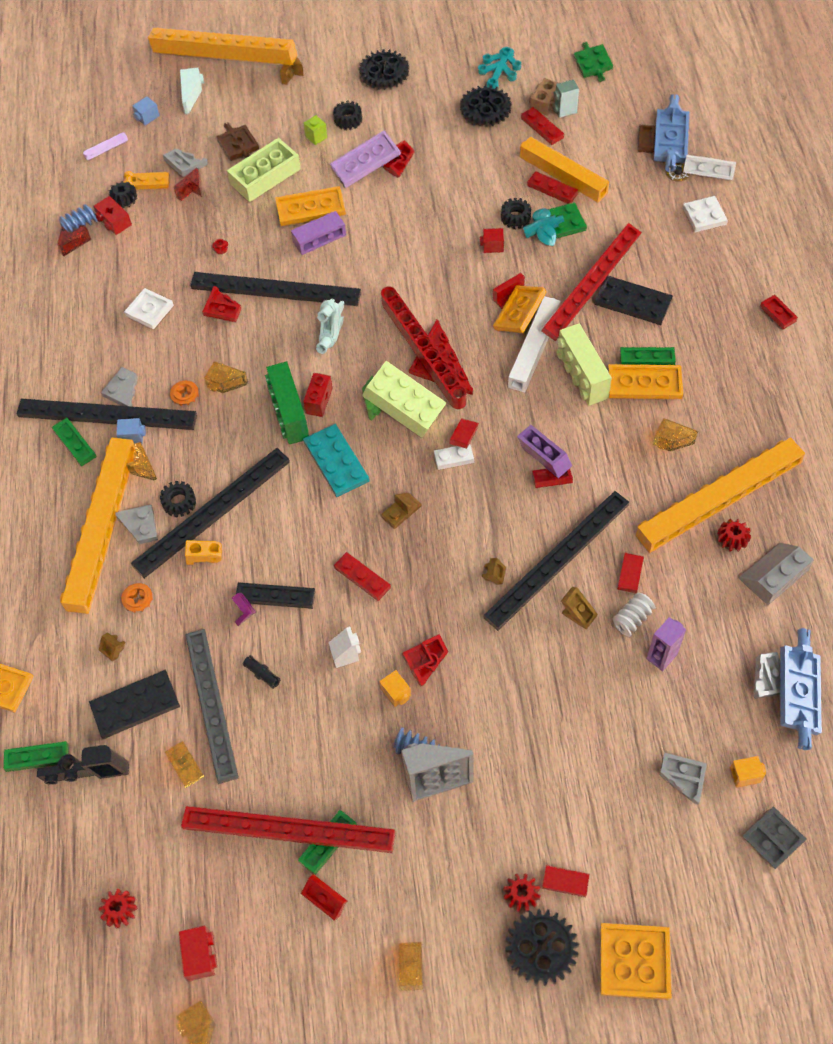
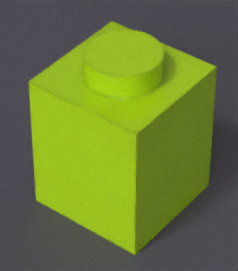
[303,115,328,146]

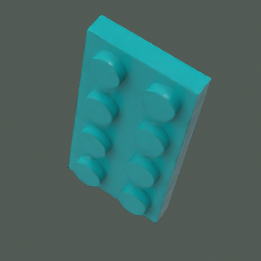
[303,424,370,497]

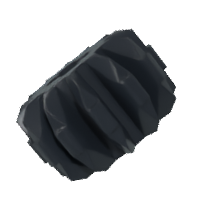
[109,181,137,209]

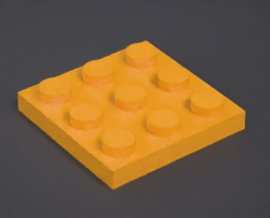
[600,923,671,1000]

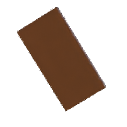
[638,125,655,153]

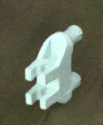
[316,299,344,354]

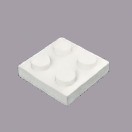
[683,196,728,232]
[124,288,174,329]

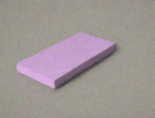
[330,130,401,188]

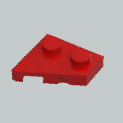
[202,286,242,322]

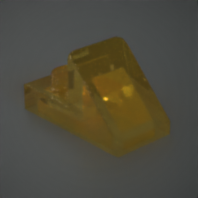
[126,442,157,481]
[165,741,204,788]

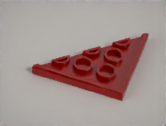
[409,319,473,395]

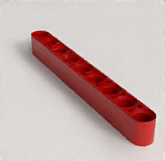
[381,286,467,409]

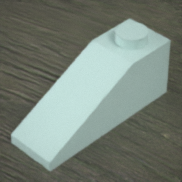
[180,67,204,114]

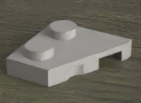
[163,149,208,177]

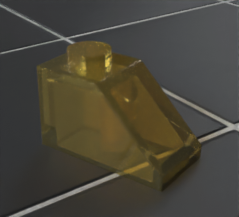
[204,361,248,393]
[653,418,698,452]
[399,942,423,991]

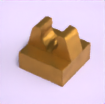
[482,558,506,585]
[99,632,125,661]

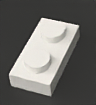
[434,444,474,470]

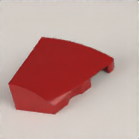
[382,140,415,178]
[402,634,448,687]

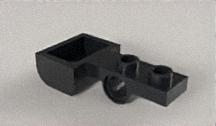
[37,745,129,785]

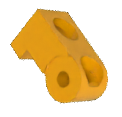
[185,540,222,565]

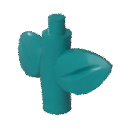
[523,208,565,246]

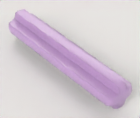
[83,132,128,160]

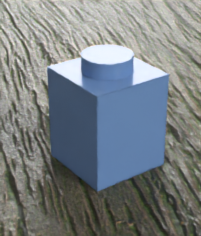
[132,96,160,125]
[117,418,146,444]

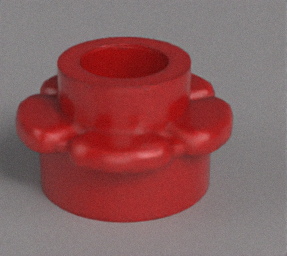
[212,239,229,254]

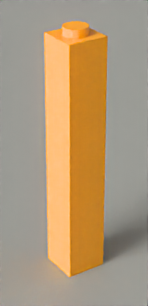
[520,136,609,203]

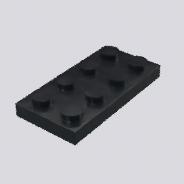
[595,276,673,325]
[89,669,180,739]

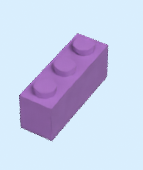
[291,211,346,255]
[517,425,572,478]
[646,617,686,672]

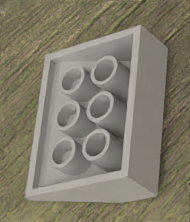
[402,743,474,802]

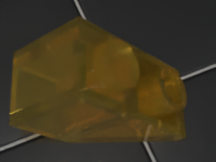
[176,1000,215,1044]

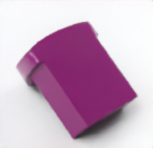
[232,593,256,626]

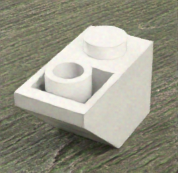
[329,627,361,668]

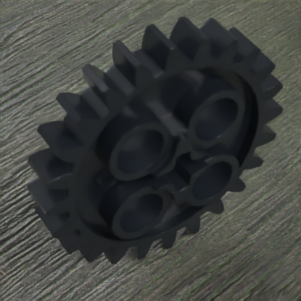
[359,49,409,90]
[460,85,511,127]
[505,909,579,987]

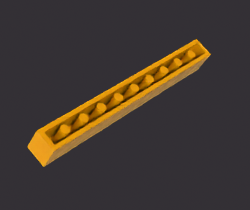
[148,28,297,65]
[636,437,805,553]
[60,438,136,614]

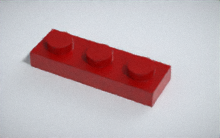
[521,107,564,145]
[527,171,578,204]
[334,552,391,601]

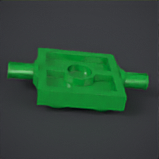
[574,42,613,82]

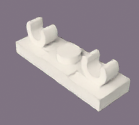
[683,155,736,180]

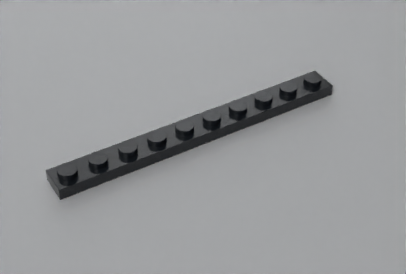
[190,272,361,306]
[17,398,197,430]
[131,448,290,579]
[484,491,629,631]

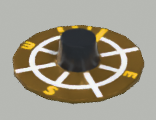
[666,163,690,181]

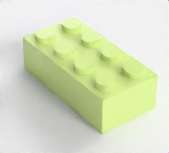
[227,138,301,202]
[556,323,612,406]
[362,361,446,438]

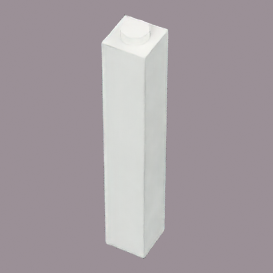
[508,296,561,392]

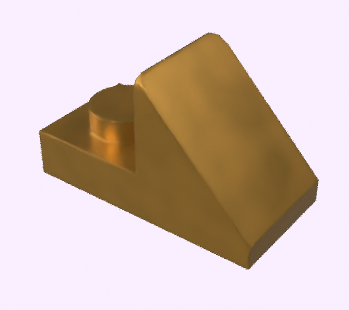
[280,57,304,85]
[381,493,422,529]
[561,587,598,629]

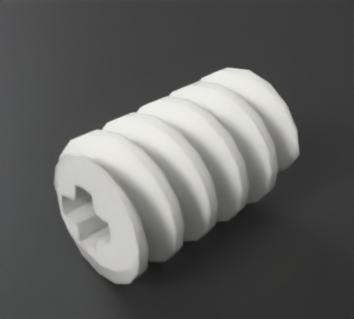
[613,593,656,637]

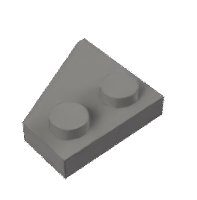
[101,367,138,406]
[116,505,158,544]
[754,652,780,699]
[660,753,707,805]

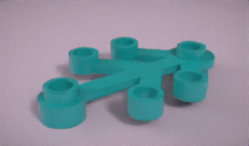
[478,47,522,89]

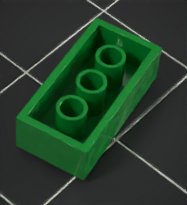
[265,361,309,445]

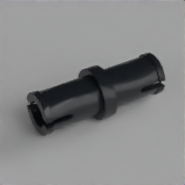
[243,655,281,689]

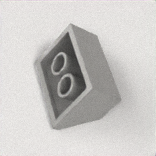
[739,543,814,605]

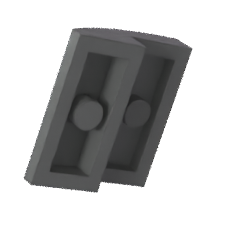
[743,806,807,869]

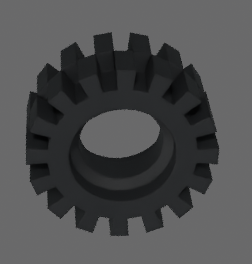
[333,100,362,130]
[501,197,531,229]
[160,481,196,517]

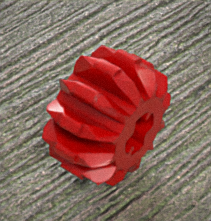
[717,518,751,552]
[503,874,541,913]
[98,889,138,929]

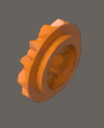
[170,380,199,406]
[121,583,153,613]

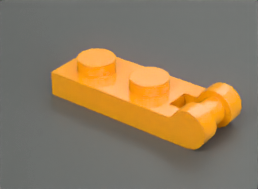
[124,171,170,190]

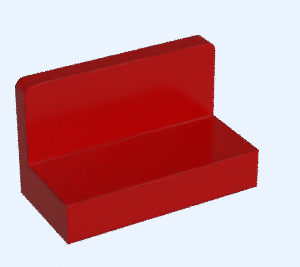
[493,273,525,309]

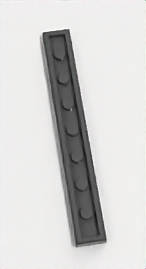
[185,629,239,784]

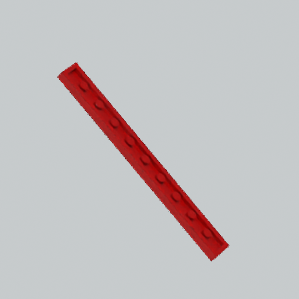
[541,223,642,342]
[181,806,396,853]

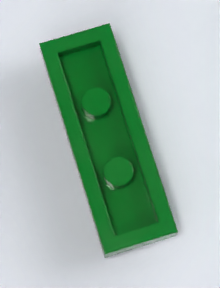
[620,347,676,365]
[52,418,97,467]
[3,741,69,772]
[298,810,357,875]

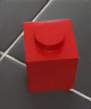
[480,228,504,253]

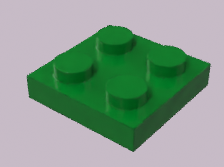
[549,202,587,239]

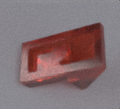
[174,168,202,201]
[57,225,91,257]

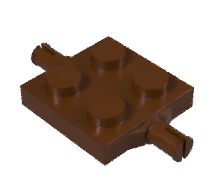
[217,122,260,161]

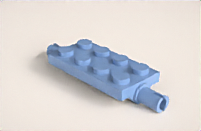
[654,94,690,172]
[780,628,822,750]

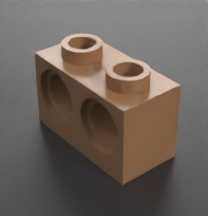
[529,78,559,116]

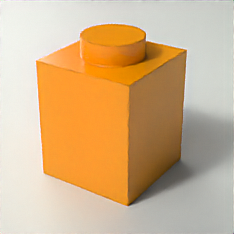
[379,670,411,707]
[730,756,766,788]

